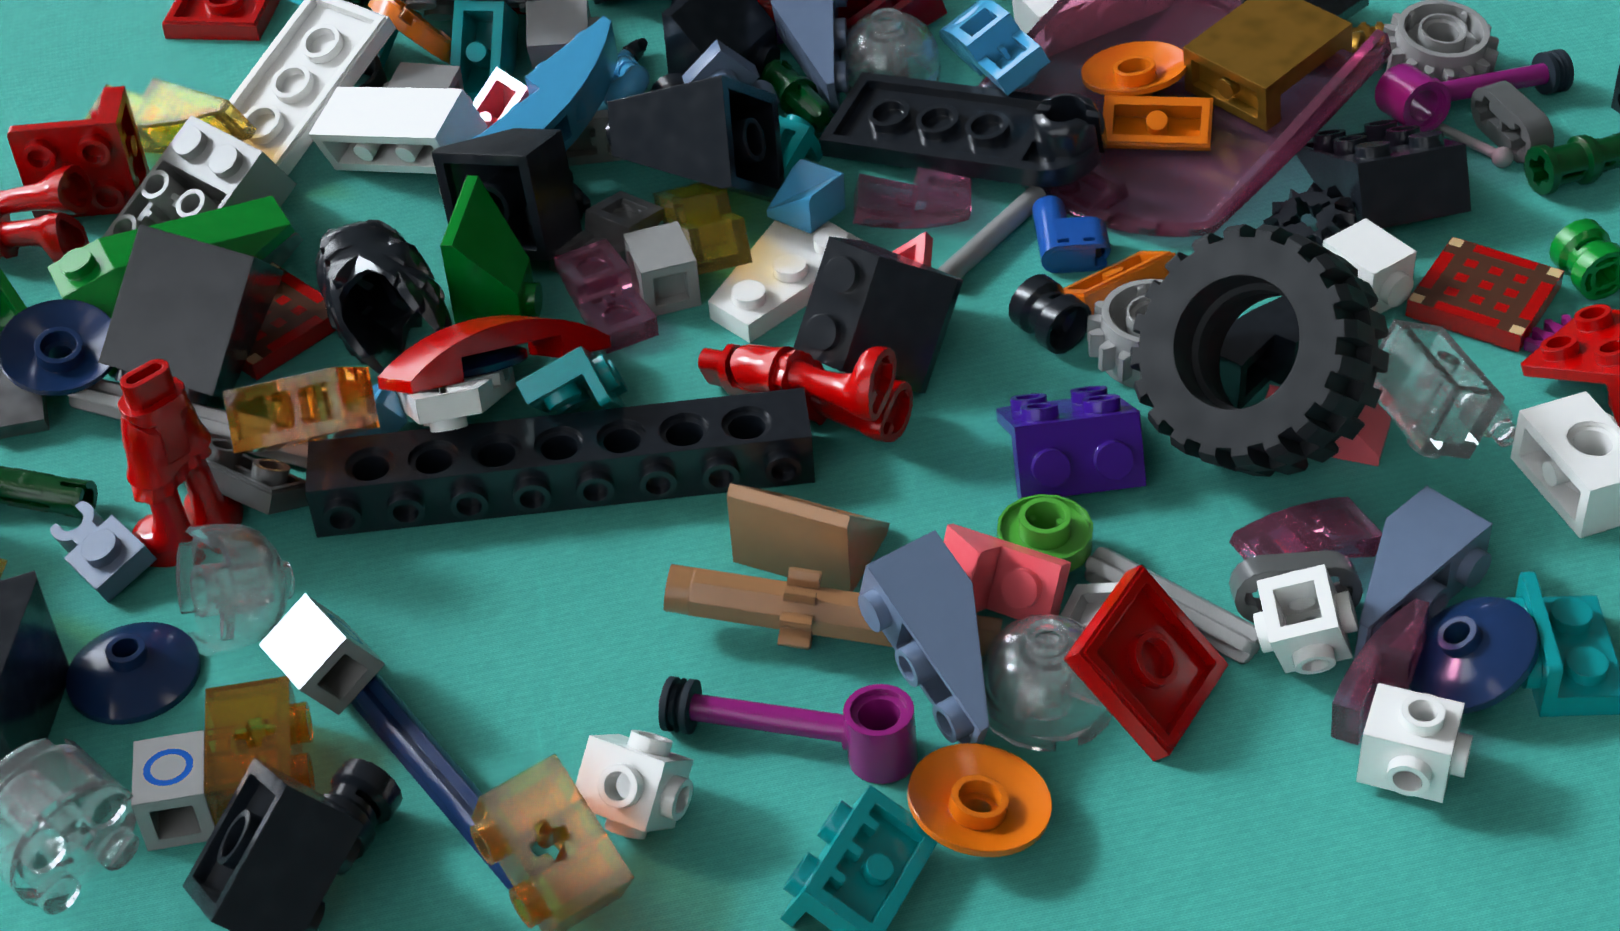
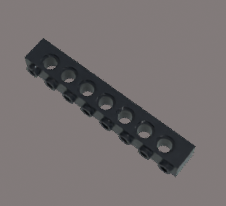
[305,388,815,538]

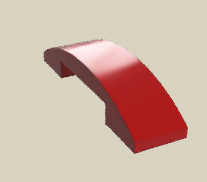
[377,315,611,394]

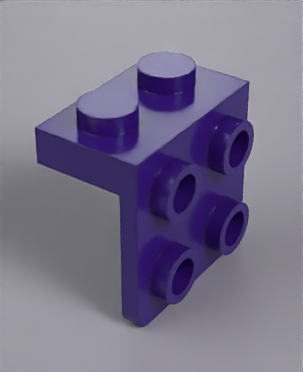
[996,386,1147,499]

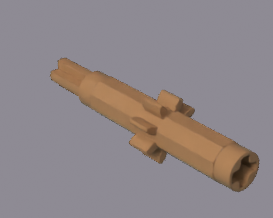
[664,564,1002,659]

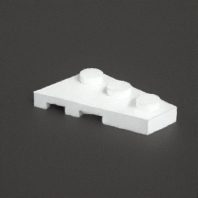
[708,220,863,343]
[397,366,516,432]

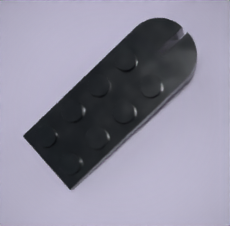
[819,72,1107,187]

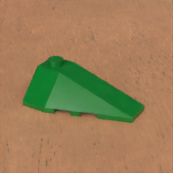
[47,195,295,376]

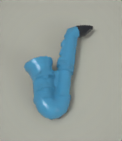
[597,38,650,111]

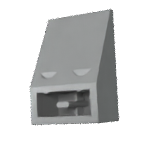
[103,115,296,237]

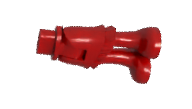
[0,165,92,263]
[698,344,913,442]
[117,359,244,568]

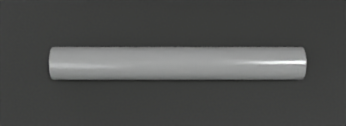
[938,186,1046,278]

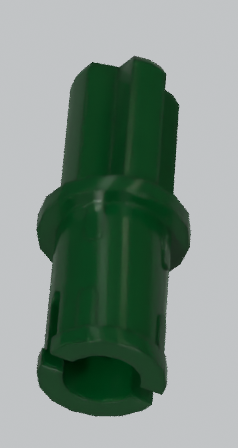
[761,59,834,133]

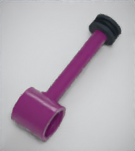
[1375,49,1574,132]
[658,676,918,784]

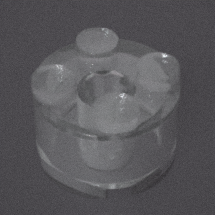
[0,738,139,915]

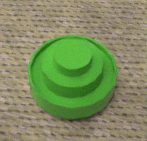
[997,494,1093,573]

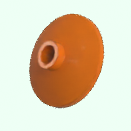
[1081,41,1187,96]
[907,743,1052,857]

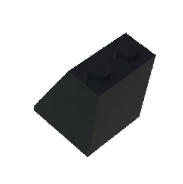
[606,75,785,202]
[98,224,284,406]
[0,570,69,804]

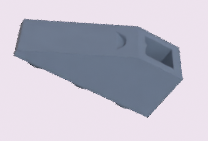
[771,0,849,114]
[1353,486,1493,675]
[858,530,989,744]

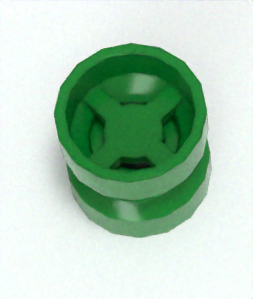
[1549,218,1620,300]

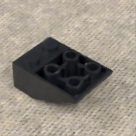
[1294,120,1471,228]

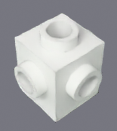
[1253,564,1359,675]
[1356,683,1473,803]
[570,730,694,839]

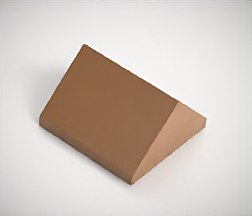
[727,483,890,591]

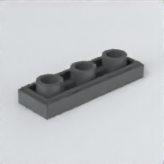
[206,438,309,515]

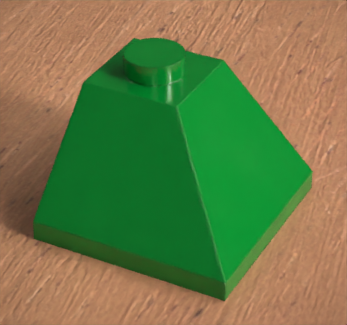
[440,175,543,324]

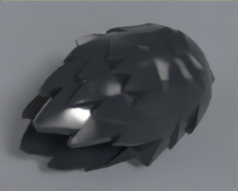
[315,219,452,375]

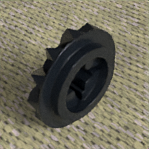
[1263,182,1357,246]

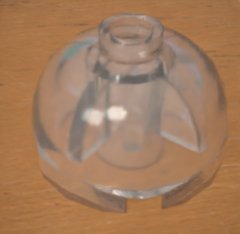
[838,8,940,95]
[176,523,295,657]
[982,614,1112,752]

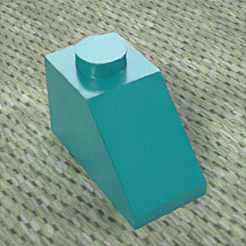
[450,0,519,101]

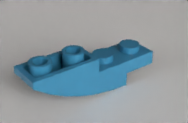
[939,0,1051,96]
[472,16,618,150]

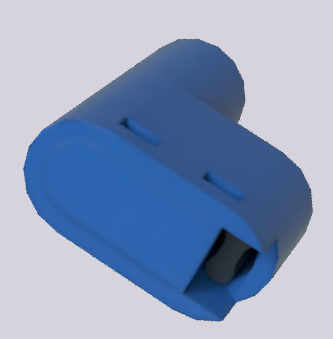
[1032,195,1111,273]

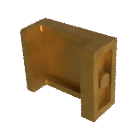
[1183,0,1352,132]

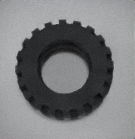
[1130,224,1389,477]

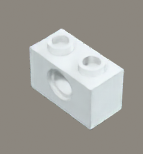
[1510,391,1620,538]

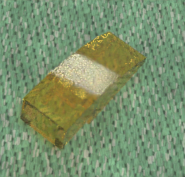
[85,78,257,154]
[653,182,753,275]

